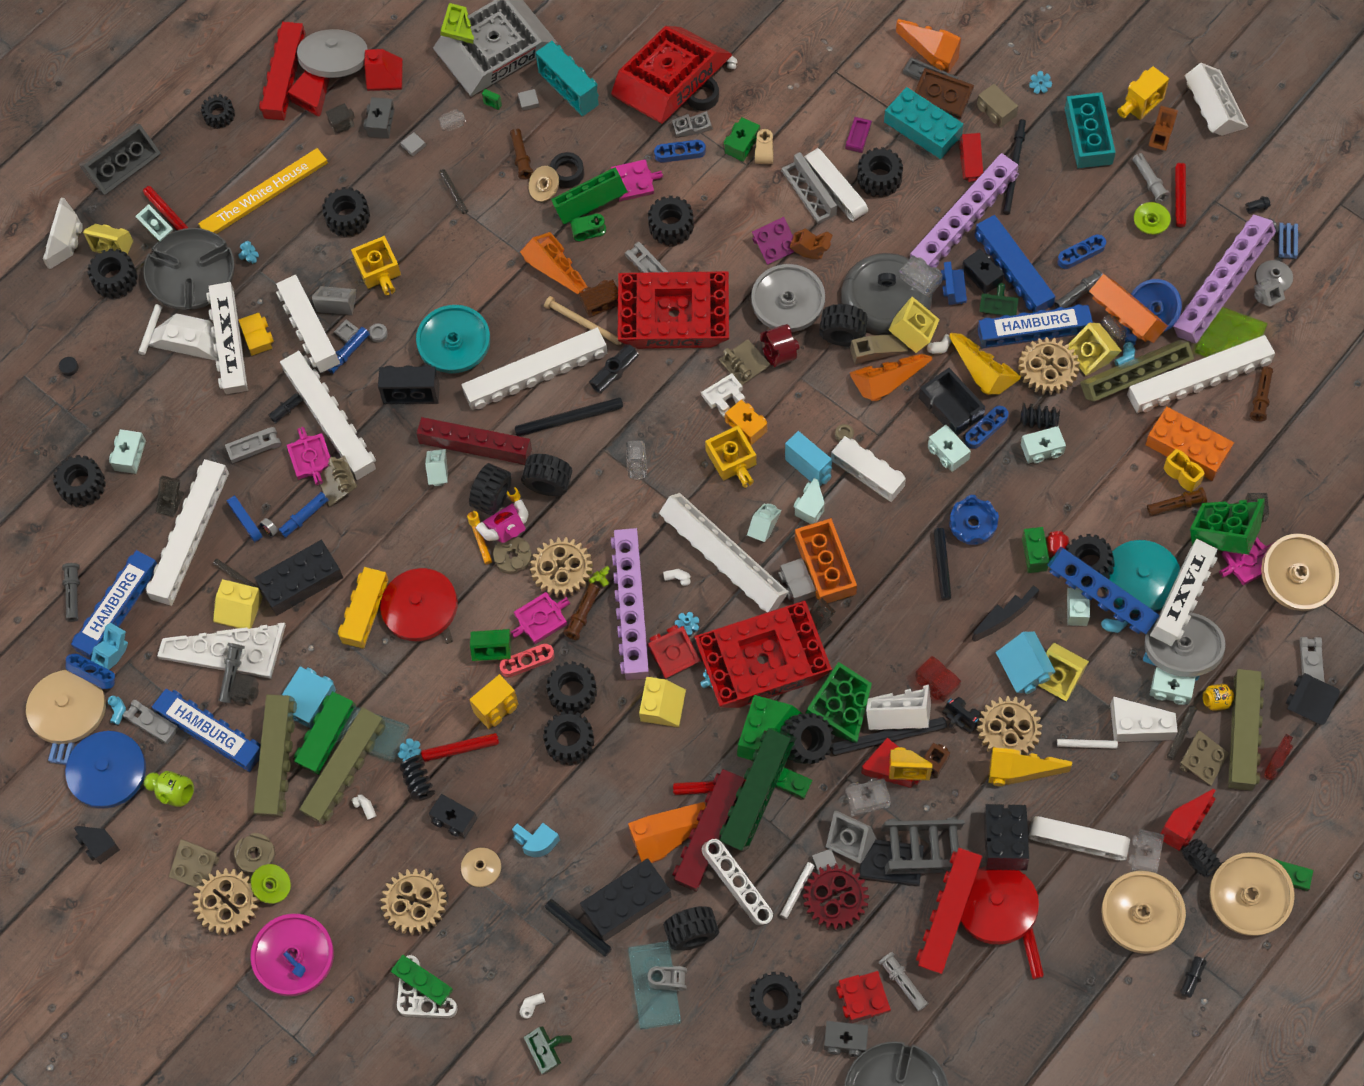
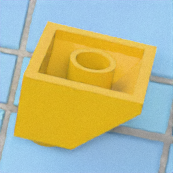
[889,747,932,781]

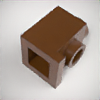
[924,743,950,778]

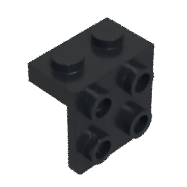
[1285,673,1340,725]

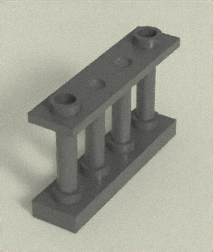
[881,817,965,875]

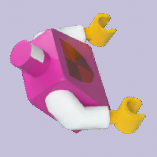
[467,487,529,543]

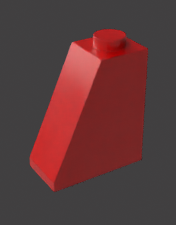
[288,70,330,117]
[958,133,983,182]
[861,738,922,788]

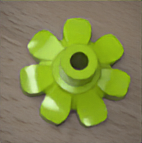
[589,566,610,587]

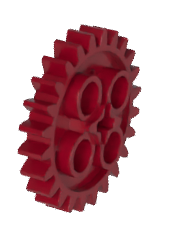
[803,863,869,931]

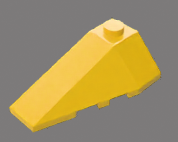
[949,333,1021,395]
[988,747,1072,787]

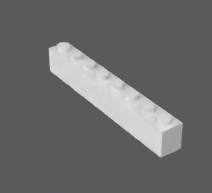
[461,327,608,410]
[1127,335,1275,413]
[280,351,376,480]
[146,459,229,606]
[659,493,788,613]

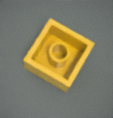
[469,674,518,729]

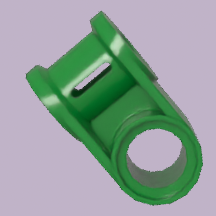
[570,214,606,241]

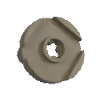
[493,537,532,574]
[234,833,275,874]

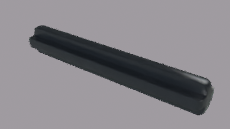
[934,528,951,600]
[545,899,612,957]

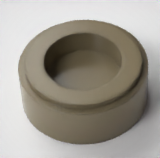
[835,424,854,442]

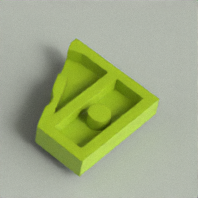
[440,3,474,44]

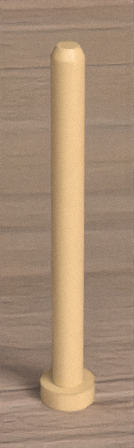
[544,296,622,345]

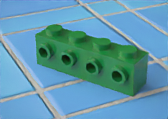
[551,167,628,225]
[294,691,356,775]

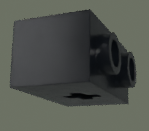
[962,249,1004,294]
[429,794,477,838]

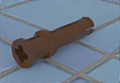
[510,129,533,179]
[1250,366,1273,422]
[1147,487,1207,516]
[563,583,600,640]

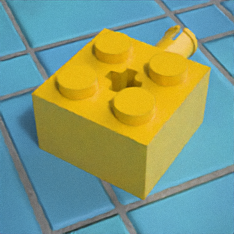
[1117,66,1169,120]
[351,236,401,295]
[705,425,757,488]

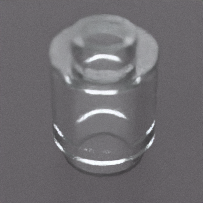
[438,109,466,131]
[1100,315,1127,343]

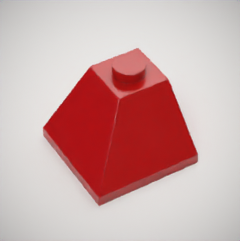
[365,49,403,91]

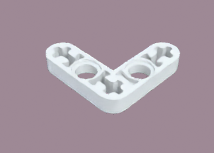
[397,955,458,1018]

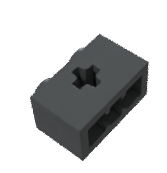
[364,97,395,138]
[824,1021,868,1057]

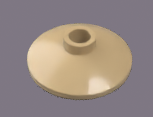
[529,166,559,202]
[461,848,501,887]

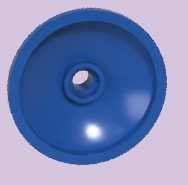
[1131,279,1182,332]

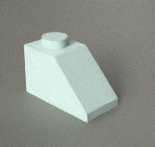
[136,204,173,242]
[425,449,448,486]
[1067,588,1090,626]

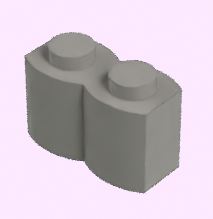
[778,558,816,604]

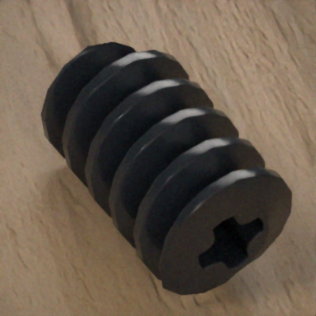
[1020,403,1060,429]
[399,755,435,801]

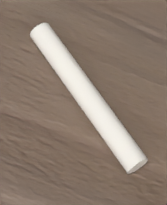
[138,304,162,355]
[1057,739,1118,749]
[780,862,815,919]

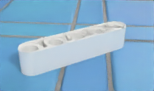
[804,148,868,221]
[1028,816,1130,861]
[702,839,773,925]

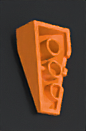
[896,19,961,73]
[520,232,587,294]
[850,354,932,401]
[628,802,706,863]

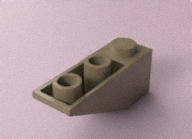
[850,335,908,364]

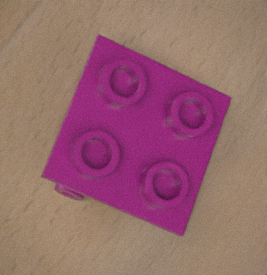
[752,217,794,265]

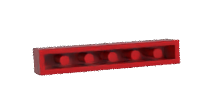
[259,21,306,121]
[916,848,982,975]

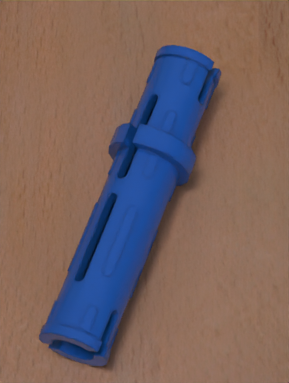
[328,327,370,374]
[278,492,329,538]

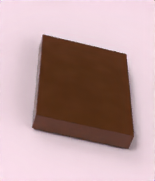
[915,68,974,119]

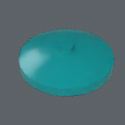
[416,305,490,373]
[1104,540,1180,614]

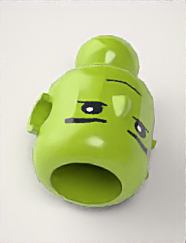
[144,771,194,807]

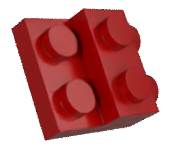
[647,625,700,678]
[836,971,891,1023]

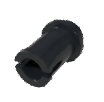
[1245,196,1271,214]

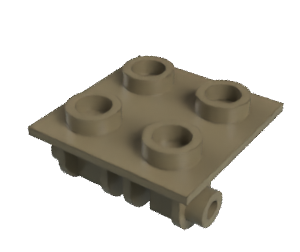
[719,339,771,385]
[318,455,357,507]
[1180,730,1229,786]
[169,839,219,888]

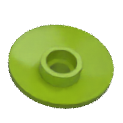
[1134,202,1171,235]
[251,864,291,904]

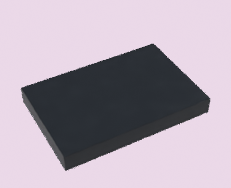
[859,839,924,886]

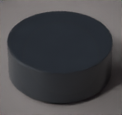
[878,273,896,287]
[59,357,79,376]

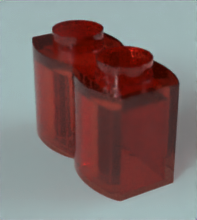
[915,656,961,702]

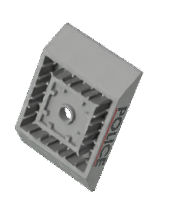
[433,0,558,97]

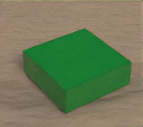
[482,89,502,110]

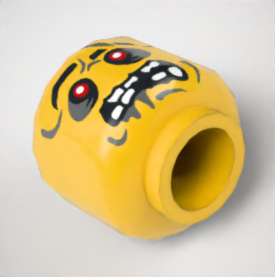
[1203,684,1234,711]

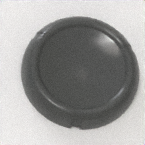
[144,228,235,310]
[841,253,932,335]
[844,1042,949,1086]

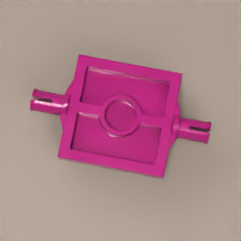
[611,159,663,202]
[287,427,331,485]
[1219,537,1276,585]
[510,592,570,644]

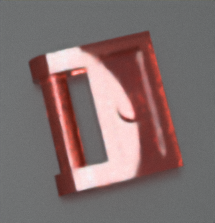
[1264,734,1293,780]

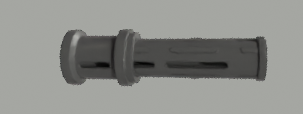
[1054,269,1103,308]
[62,563,80,622]
[218,643,245,703]

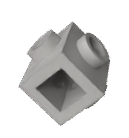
[1254,278,1285,307]

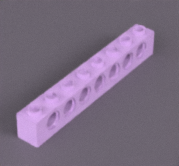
[910,153,1019,274]
[1173,214,1276,344]
[611,528,649,680]

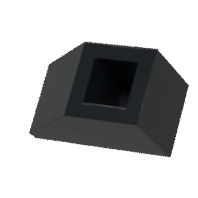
[74,826,120,864]

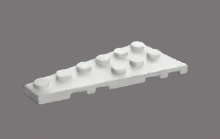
[157,623,286,679]

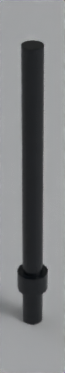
[1003,119,1026,215]

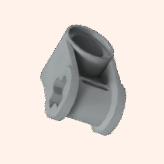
[648,966,687,991]

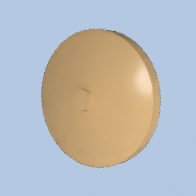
[1261,534,1339,611]
[26,670,106,744]
[1210,853,1295,936]
[1101,871,1186,954]

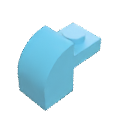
[91,623,128,670]
[512,823,560,857]

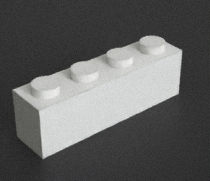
[831,436,906,502]

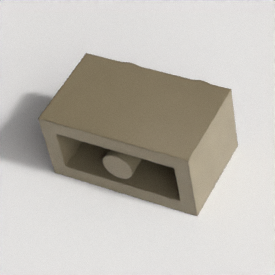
[977,84,1018,128]

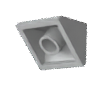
[312,286,357,315]
[826,811,876,863]

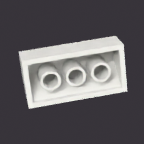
[1185,63,1248,136]

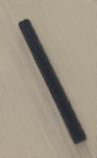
[514,397,623,436]
[831,717,947,755]

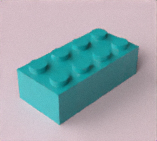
[535,41,599,117]
[884,87,964,159]
[1064,92,1116,169]

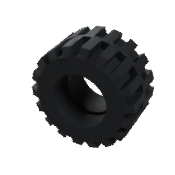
[857,147,903,197]
[322,187,370,237]
[648,196,694,246]
[87,248,138,299]
[819,304,868,346]
[521,454,573,496]
[53,455,106,507]
[469,463,511,516]
[1066,534,1115,585]
[546,661,597,715]
[543,711,594,766]
[780,713,834,764]
[663,906,720,951]
[750,971,802,1029]

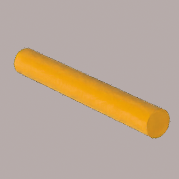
[468,512,492,565]

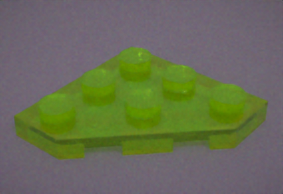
[1195,307,1268,357]

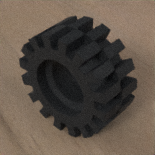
[201,94,235,129]
[1182,839,1221,877]

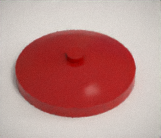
[380,568,458,641]
[960,866,1039,945]

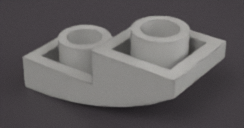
[672,111,713,136]

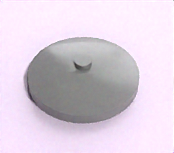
[297,29,368,78]
[751,264,825,332]
[1145,612,1225,677]

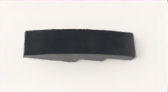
[972,585,1039,642]

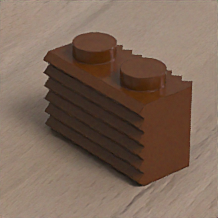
[579,279,618,318]

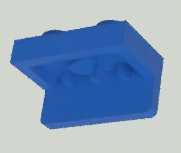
[941,261,967,305]

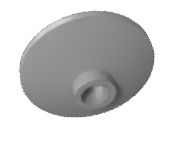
[1256,260,1293,292]

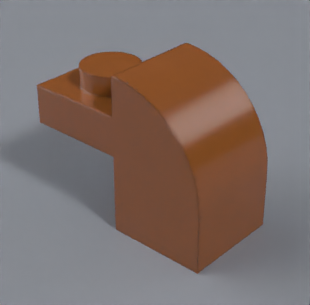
[1149,106,1178,151]
[789,228,833,259]

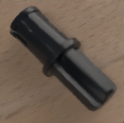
[268,393,303,424]
[1180,956,1207,998]

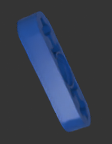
[654,140,706,163]
[1058,235,1106,269]
[965,406,1009,449]
[226,495,263,542]
[65,654,115,689]

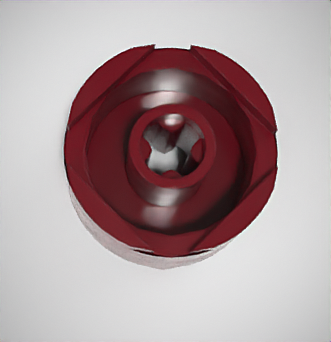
[760,324,800,367]

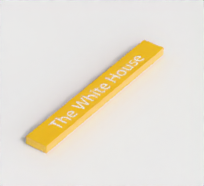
[198,148,328,234]

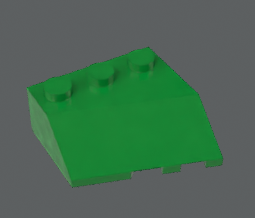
[1190,498,1265,555]
[805,662,872,743]
[737,695,803,761]

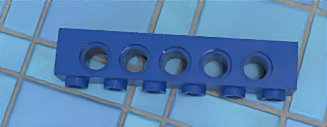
[1047,546,1160,634]

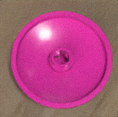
[251,914,334,996]

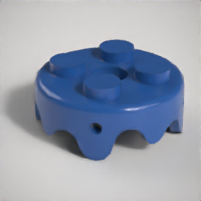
[949,495,999,545]

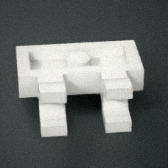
[701,374,745,418]

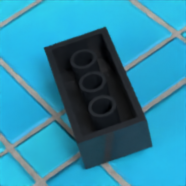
[254,539,343,616]
[580,858,671,942]

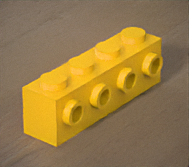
[338,567,389,649]

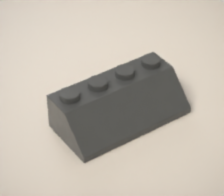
[78,123,161,195]

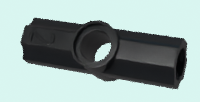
[589,345,639,393]

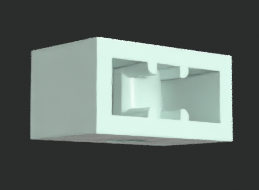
[928,425,971,472]
[1021,426,1066,464]
[109,429,146,474]
[1150,667,1196,705]

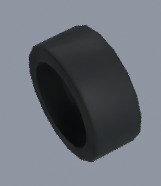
[687,77,719,111]
[550,152,584,188]

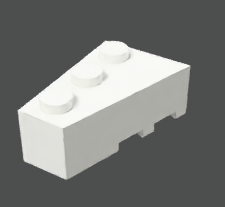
[866,685,931,730]
[1110,697,1178,742]

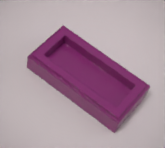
[845,117,872,153]

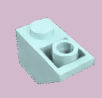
[793,478,824,524]
[747,504,781,542]

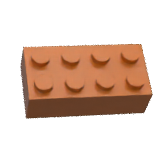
[1089,274,1168,343]
[1145,406,1234,481]
[795,518,857,606]

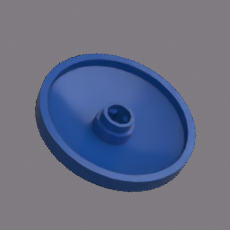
[65,731,146,809]

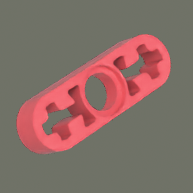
[499,644,554,677]

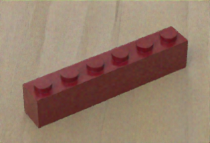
[416,417,532,465]
[672,769,745,892]

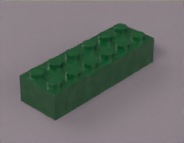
[719,728,796,851]

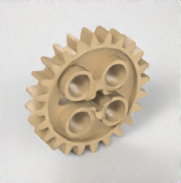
[1018,337,1080,395]
[530,537,593,598]
[977,696,1042,755]
[193,868,260,935]
[380,869,447,935]

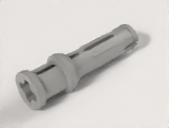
[1132,153,1170,203]
[878,952,929,1011]

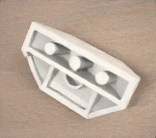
[43,198,83,269]
[149,314,219,361]

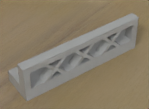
[782,152,837,224]

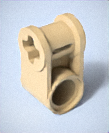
[755,129,773,164]

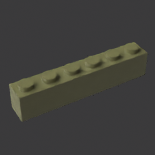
[1080,340,1194,401]
[1228,669,1264,791]
[254,694,297,817]
[299,707,386,825]

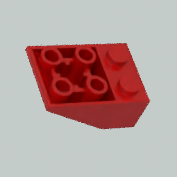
[1158,789,1216,851]

